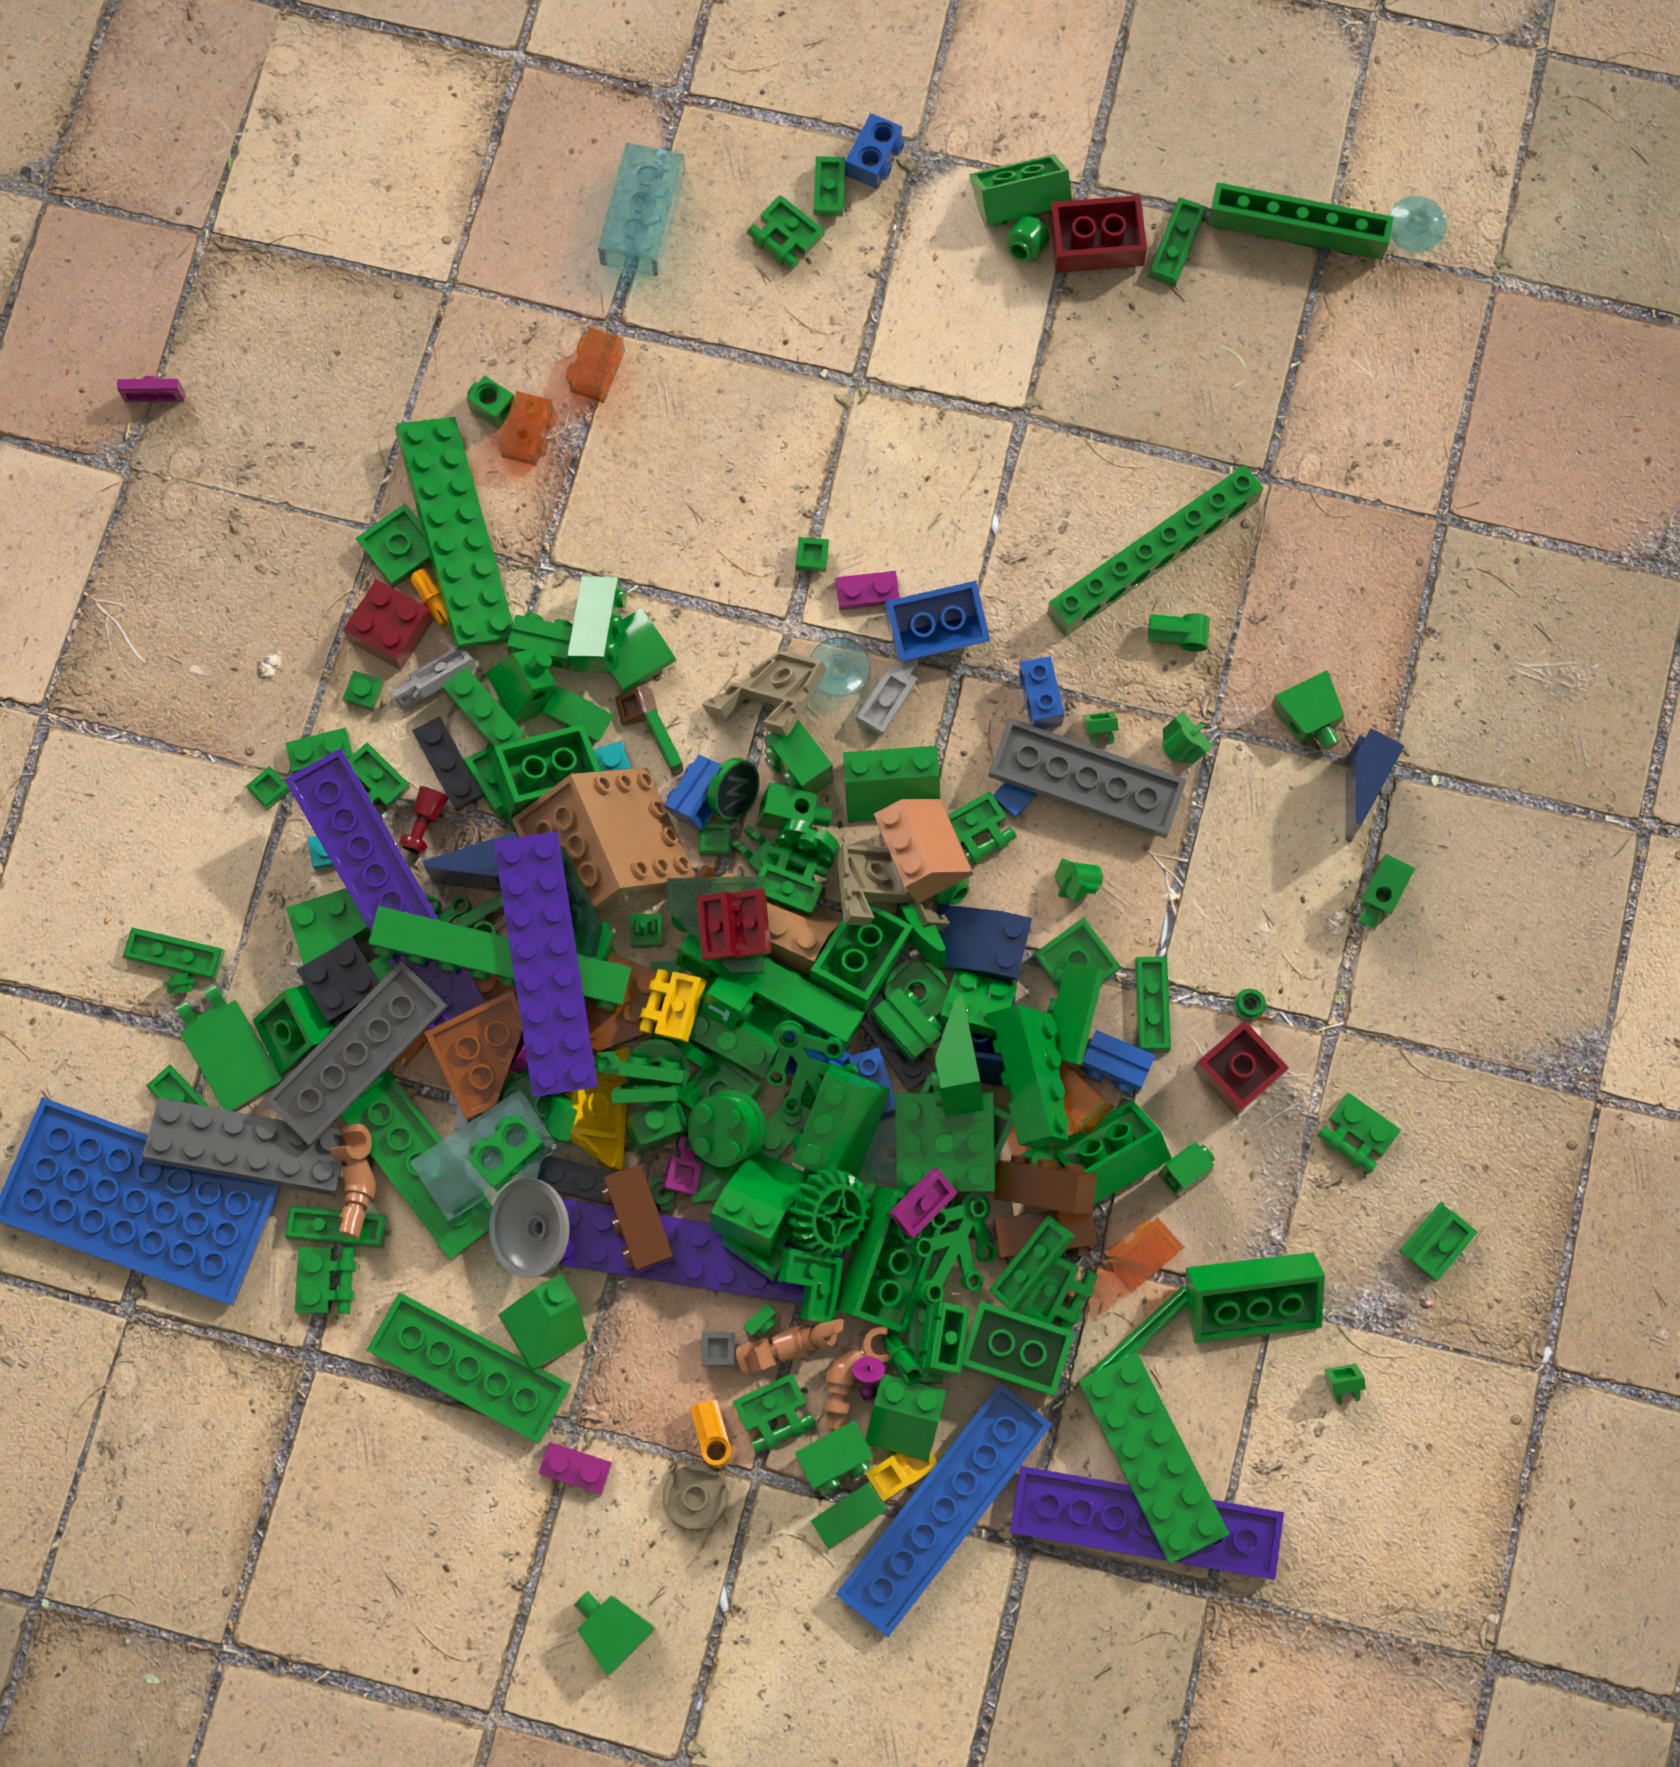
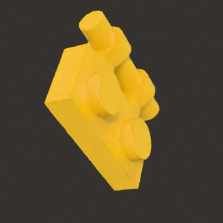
[639,969,706,1042]

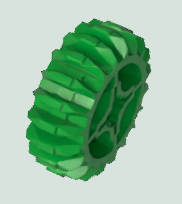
[788,1168,871,1258]

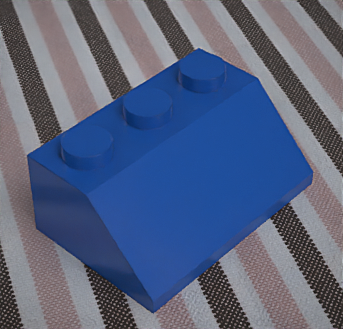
[883,581,990,662]

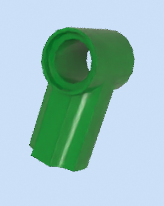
[1147,613,1210,652]

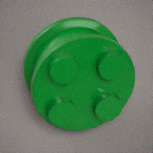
[688,1090,766,1167]

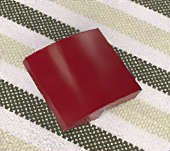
[696,888,772,961]

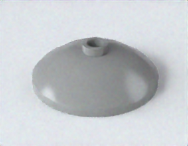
[489,1179,569,1278]

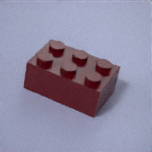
[1049,195,1147,273]

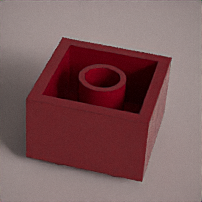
[343,579,434,671]
[1193,1020,1289,1116]

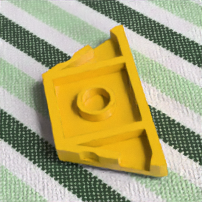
[565,1047,630,1171]

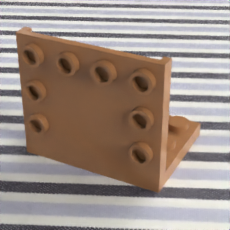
[512,768,695,926]

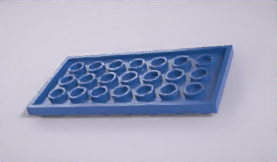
[0,1097,282,1306]

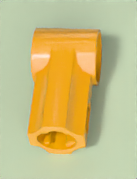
[690,1400,732,1469]

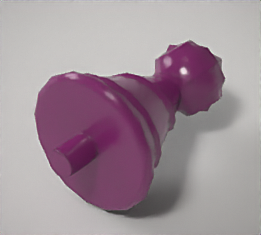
[852,1356,885,1401]

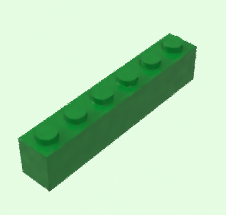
[1207,182,1394,260]
[676,921,865,1057]

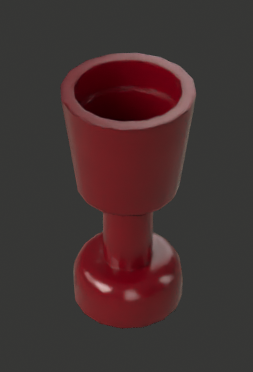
[398,786,449,855]

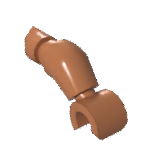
[329,1124,376,1239]
[735,1319,844,1375]
[824,1326,889,1430]

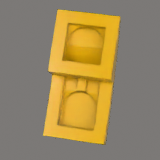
[866,1450,939,1502]

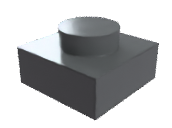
[701,1332,735,1366]

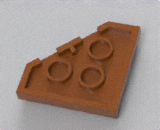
[585,952,671,1052]
[424,990,522,1120]

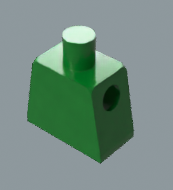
[486,649,555,722]
[1271,670,1344,751]
[756,782,832,831]
[1358,854,1415,931]
[625,1101,689,1157]
[574,1591,656,1675]

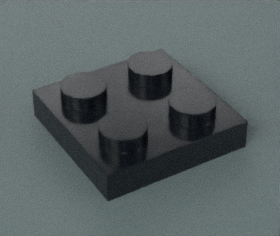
[296,937,380,1025]

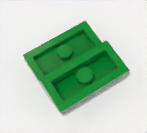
[610,608,677,693]

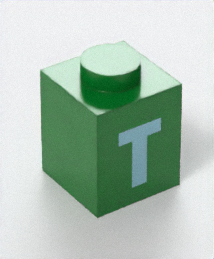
[700,973,755,1031]

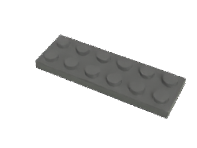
[988,718,1187,839]
[265,961,449,1146]
[142,1098,345,1196]

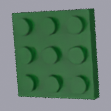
[895,1092,995,1192]

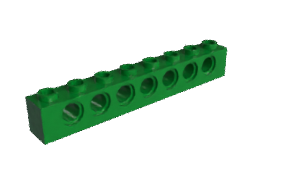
[1047,464,1264,637]

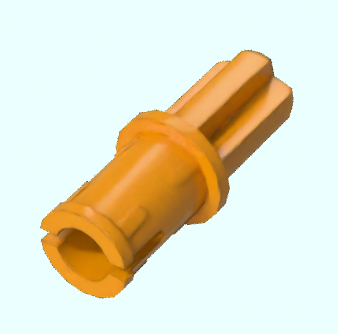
[410,569,448,628]

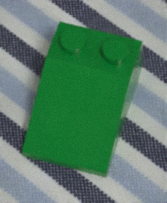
[931,994,984,1118]
[710,1151,810,1257]

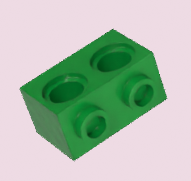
[467,1113,546,1192]

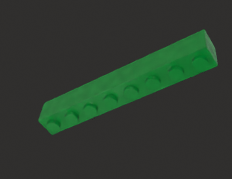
[369,906,631,1011]

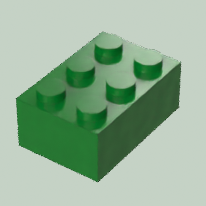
[489,724,601,817]
[808,901,913,1013]
[962,1301,1075,1399]
[795,1420,874,1496]

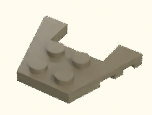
[702,650,827,736]
[837,844,950,932]

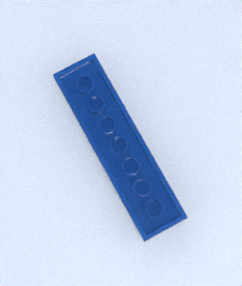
[835,1382,1052,1637]

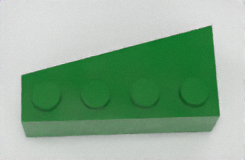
[286,888,371,965]
[986,1004,1069,1148]

